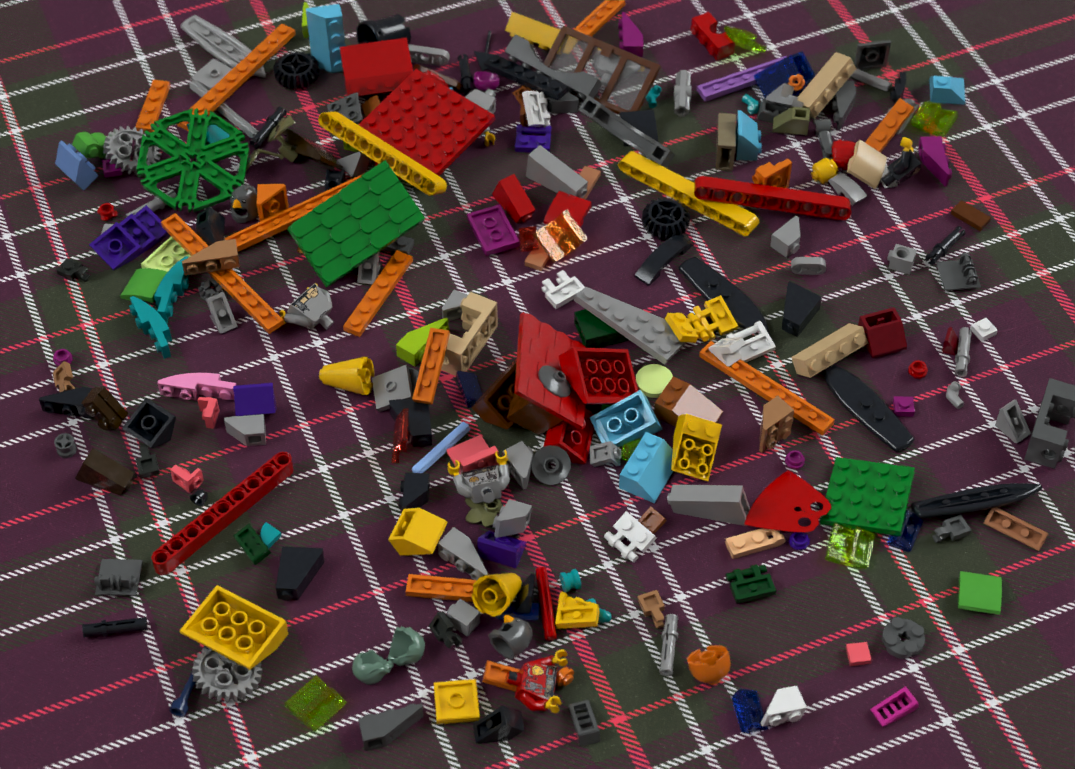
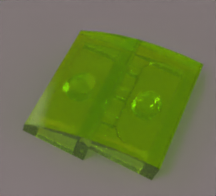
[724,25,767,53]
[911,101,958,138]
[825,523,875,569]
[284,675,347,732]

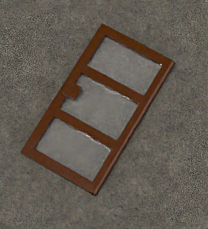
[543,25,661,115]

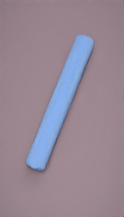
[411,422,470,473]

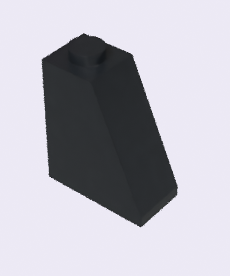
[781,281,822,337]
[389,398,433,447]
[276,546,325,601]

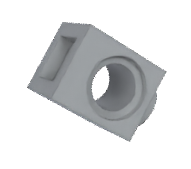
[887,244,917,275]
[447,599,480,637]

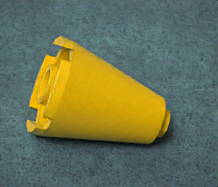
[319,357,374,395]
[471,573,522,617]

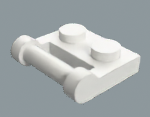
[726,321,776,363]

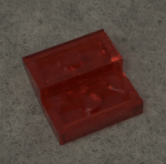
[391,408,409,463]

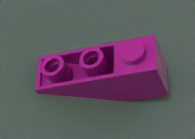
[618,12,643,58]
[918,136,952,186]

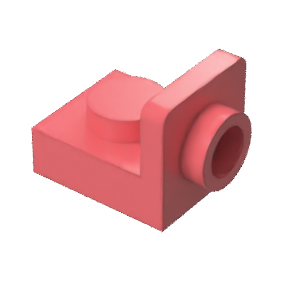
[197,397,220,429]
[170,465,203,493]

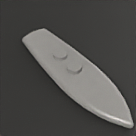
[181,15,266,78]

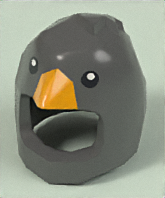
[230,185,258,223]
[488,615,533,660]

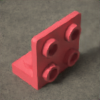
[447,435,499,474]

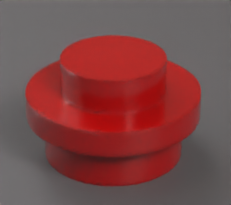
[908,360,928,379]

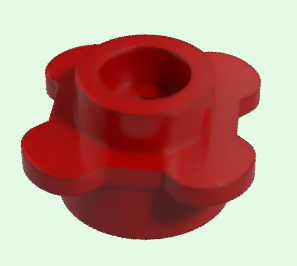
[97,203,118,221]

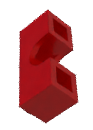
[690,12,735,60]

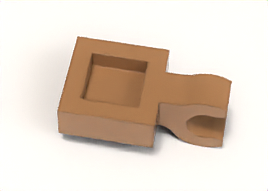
[52,361,75,392]
[638,590,665,629]

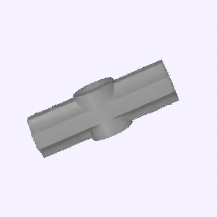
[674,70,692,117]

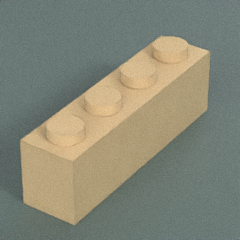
[798,52,856,118]
[791,323,868,378]

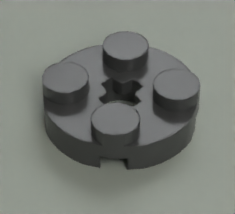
[882,617,925,659]

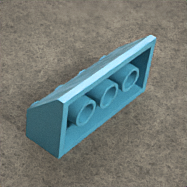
[305,4,345,73]

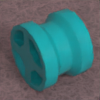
[559,569,581,593]

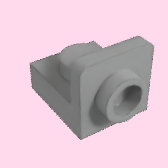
[590,441,622,467]

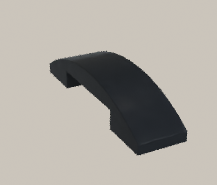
[635,234,694,286]

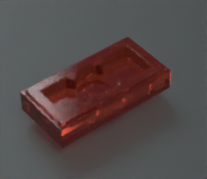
[519,226,539,252]

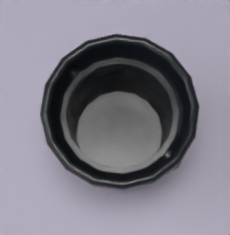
[356,14,411,44]

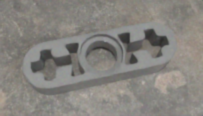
[408,45,450,66]

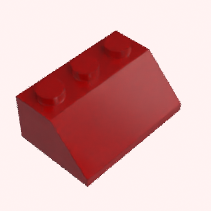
[543,408,594,464]

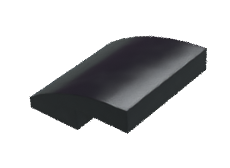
[620,110,658,146]

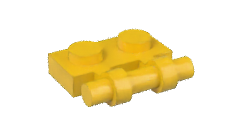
[692,296,738,341]
[665,313,709,343]

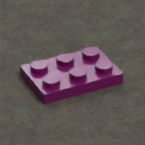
[467,204,520,256]

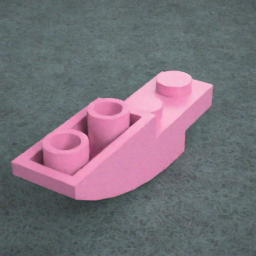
[157,373,237,401]

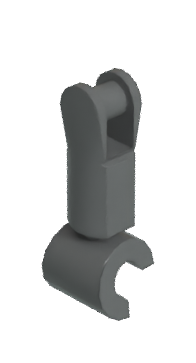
[813,119,833,160]

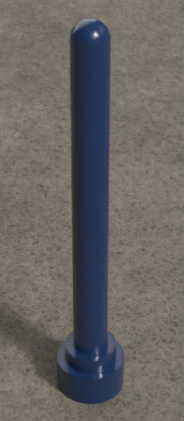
[169,646,209,717]

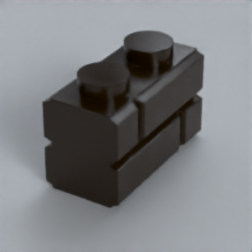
[82,386,129,431]

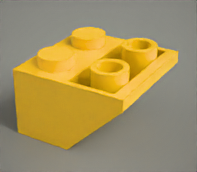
[388,508,447,556]

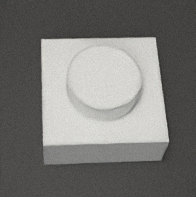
[970,318,998,342]

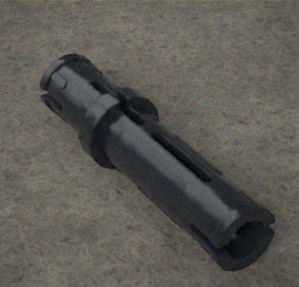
[458,54,474,95]
[250,107,287,149]
[925,226,965,265]
[82,617,148,638]

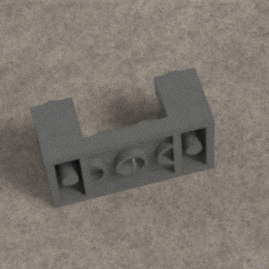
[1024,378,1075,469]

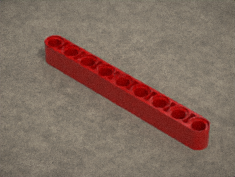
[694,176,852,220]
[151,452,294,575]

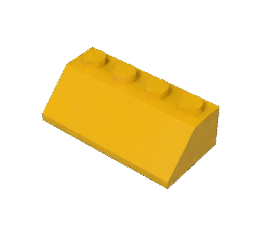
[505,12,580,56]

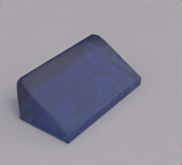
[456,371,483,408]
[887,509,923,552]
[496,602,539,620]
[732,689,768,733]

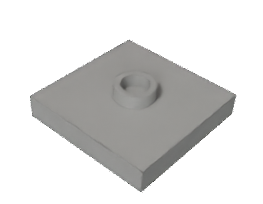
[191,58,232,90]
[372,365,413,412]

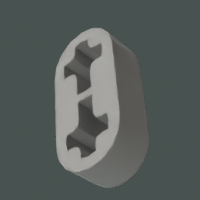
[791,257,826,275]

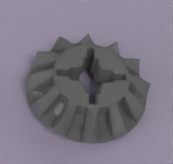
[199,278,228,301]

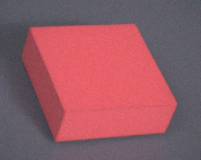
[846,642,872,666]

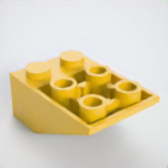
[671,414,722,482]

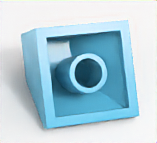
[929,76,965,105]

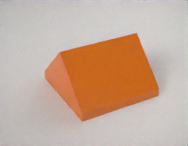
[256,184,289,222]

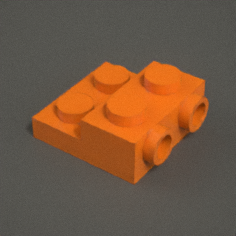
[752,159,792,196]

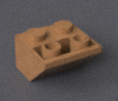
[759,396,794,453]

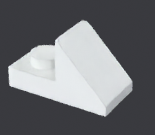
[709,337,745,366]

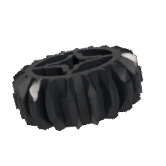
[274,51,320,90]
[642,197,690,240]

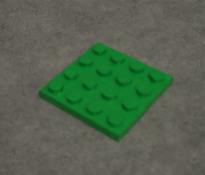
[820,457,915,536]

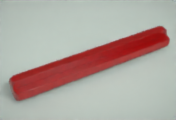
[536,566,556,641]

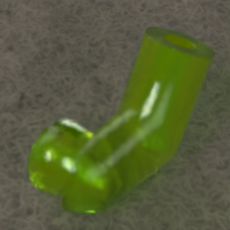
[621,438,641,461]

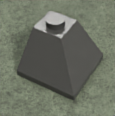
[854,40,891,70]

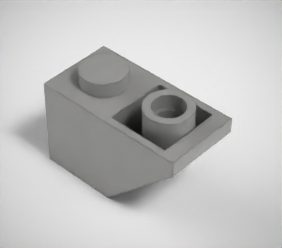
[224,414,266,446]
[493,499,532,537]

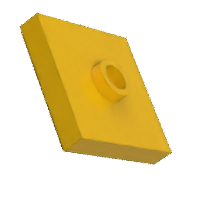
[434,679,480,724]

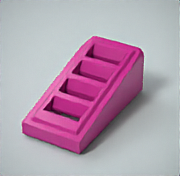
[870,686,919,727]

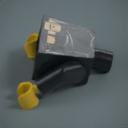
[881,137,922,187]

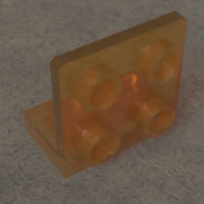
[533,210,588,263]

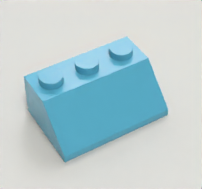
[619,432,674,503]

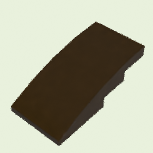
[275,125,343,170]

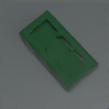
[233,524,271,566]

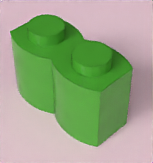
[72,132,107,159]

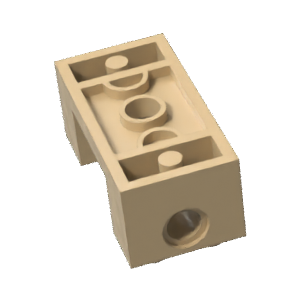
[441,292,498,378]

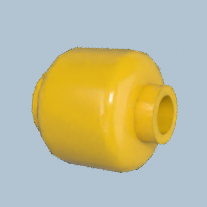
[811,158,838,184]

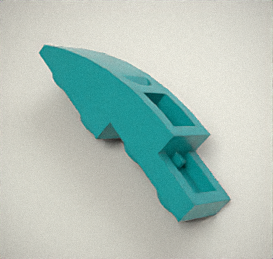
[154,256,189,324]
[129,296,172,359]

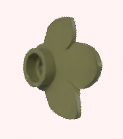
[465,498,502,527]

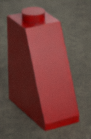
[492,174,535,224]

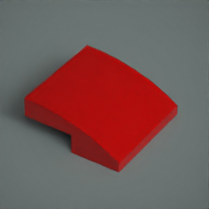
[543,190,592,235]

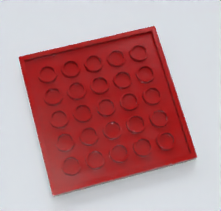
[358,69,496,178]

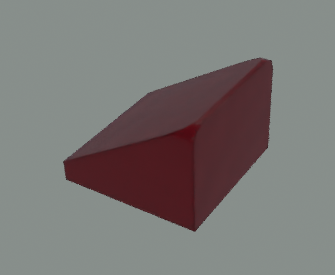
[942,327,959,356]

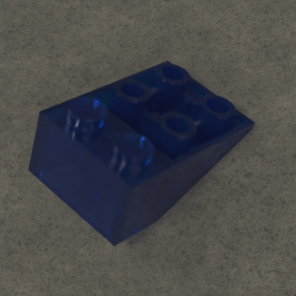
[754,51,816,100]

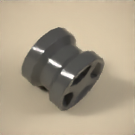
[54,433,77,458]

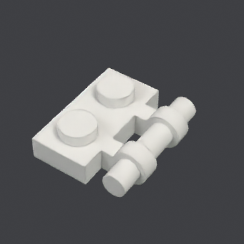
[522,91,551,127]
[604,511,657,562]

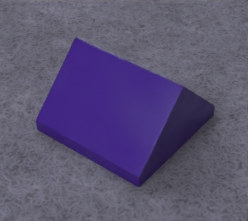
[233,383,277,416]
[477,531,527,568]

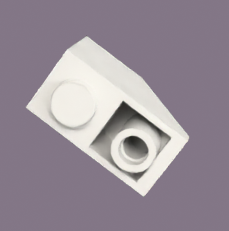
[761,686,807,727]

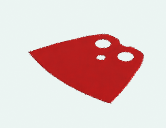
[744,470,831,532]

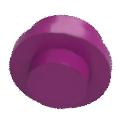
[53,349,73,366]
[785,450,805,469]

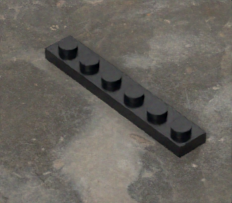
[483,54,569,100]

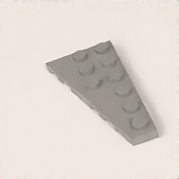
[574,287,687,365]

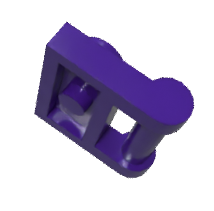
[515,124,551,153]

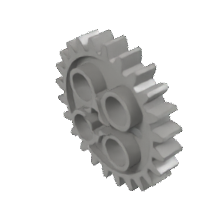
[103,126,161,175]
[192,648,262,703]

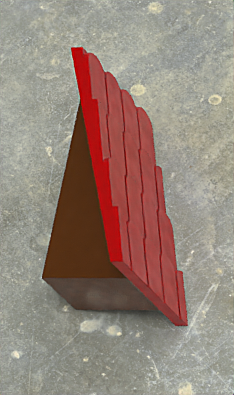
[507,312,586,435]

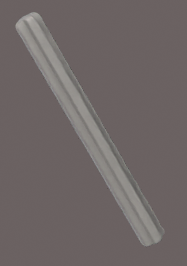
[189,80,258,139]

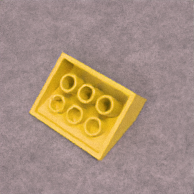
[180,585,288,670]

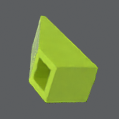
[396,318,449,366]

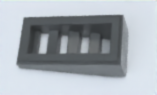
[757,99,789,122]
[568,700,601,746]

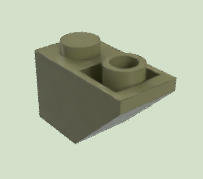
[772,107,810,135]

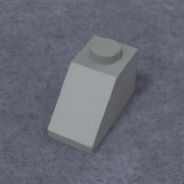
[770,216,800,258]
[502,441,534,490]

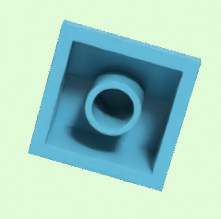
[736,110,762,161]

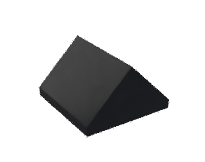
[122,398,176,448]

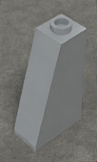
[526,145,588,198]
[667,485,750,526]

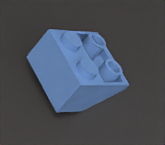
[55,140,98,191]

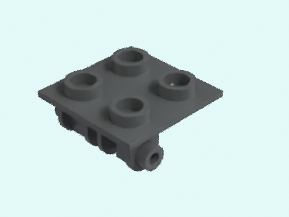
[327,92,363,124]
[936,252,981,291]
[94,559,143,596]

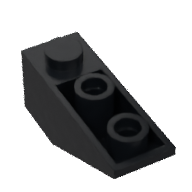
[196,207,225,246]
[39,387,95,419]

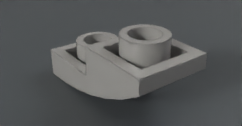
[828,173,867,206]

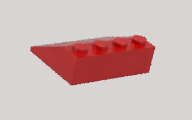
[339,38,413,96]
[558,347,638,404]

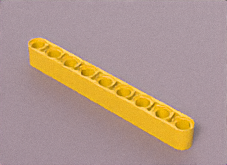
[318,111,447,196]
[618,151,759,236]

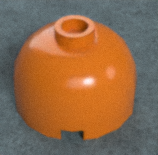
[687,645,731,685]

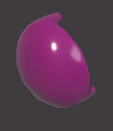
[474,71,500,92]

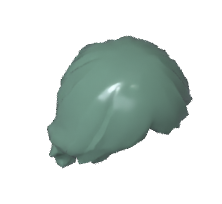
[388,626,425,666]
[352,650,394,685]

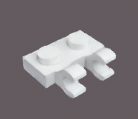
[541,270,585,309]

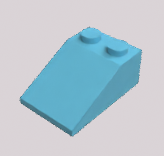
[589,390,662,447]

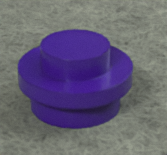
[789,532,810,550]

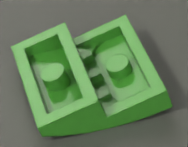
[120,268,168,303]
[958,571,1002,615]

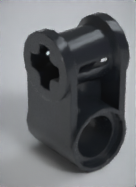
[325,169,345,191]

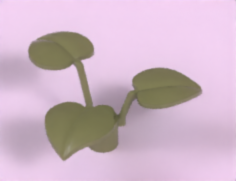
[246,115,298,171]

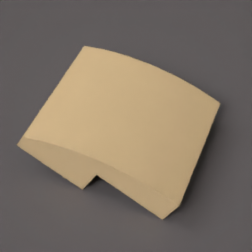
[847,140,887,189]

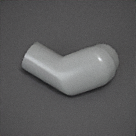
[946,381,964,409]

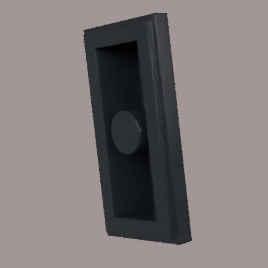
[515,573,535,614]

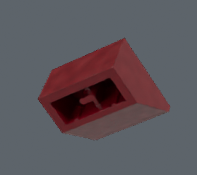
[858,307,907,358]

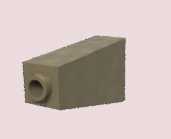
[715,113,736,171]

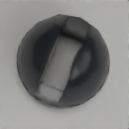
[190,488,208,506]

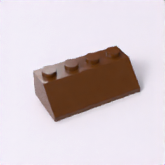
[471,359,517,429]

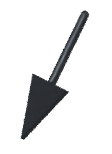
[474,31,494,72]

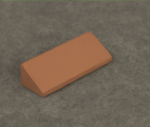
[984,507,1049,551]

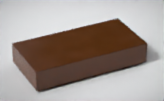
[950,200,991,231]

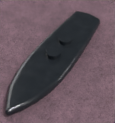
[679,257,770,335]
[823,365,915,452]
[911,483,1043,519]

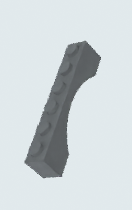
[504,34,602,100]
[578,95,675,168]

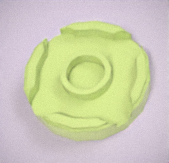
[636,364,673,398]

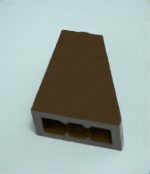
[75,448,134,496]

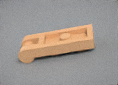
[725,528,786,559]

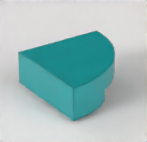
[261,522,282,549]

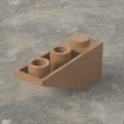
[182,239,240,275]

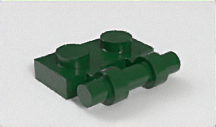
[725,564,776,604]

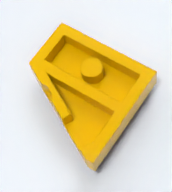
[555,592,600,629]

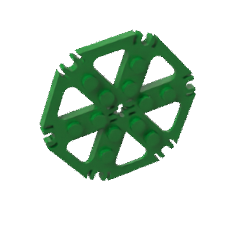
[136,108,249,213]

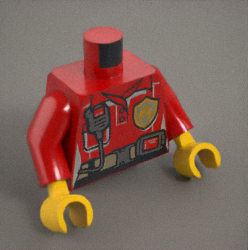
[505,650,568,713]

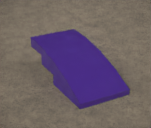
[89,205,168,271]

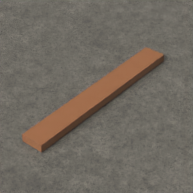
[525,166,601,271]

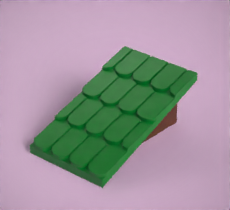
[287,160,425,288]

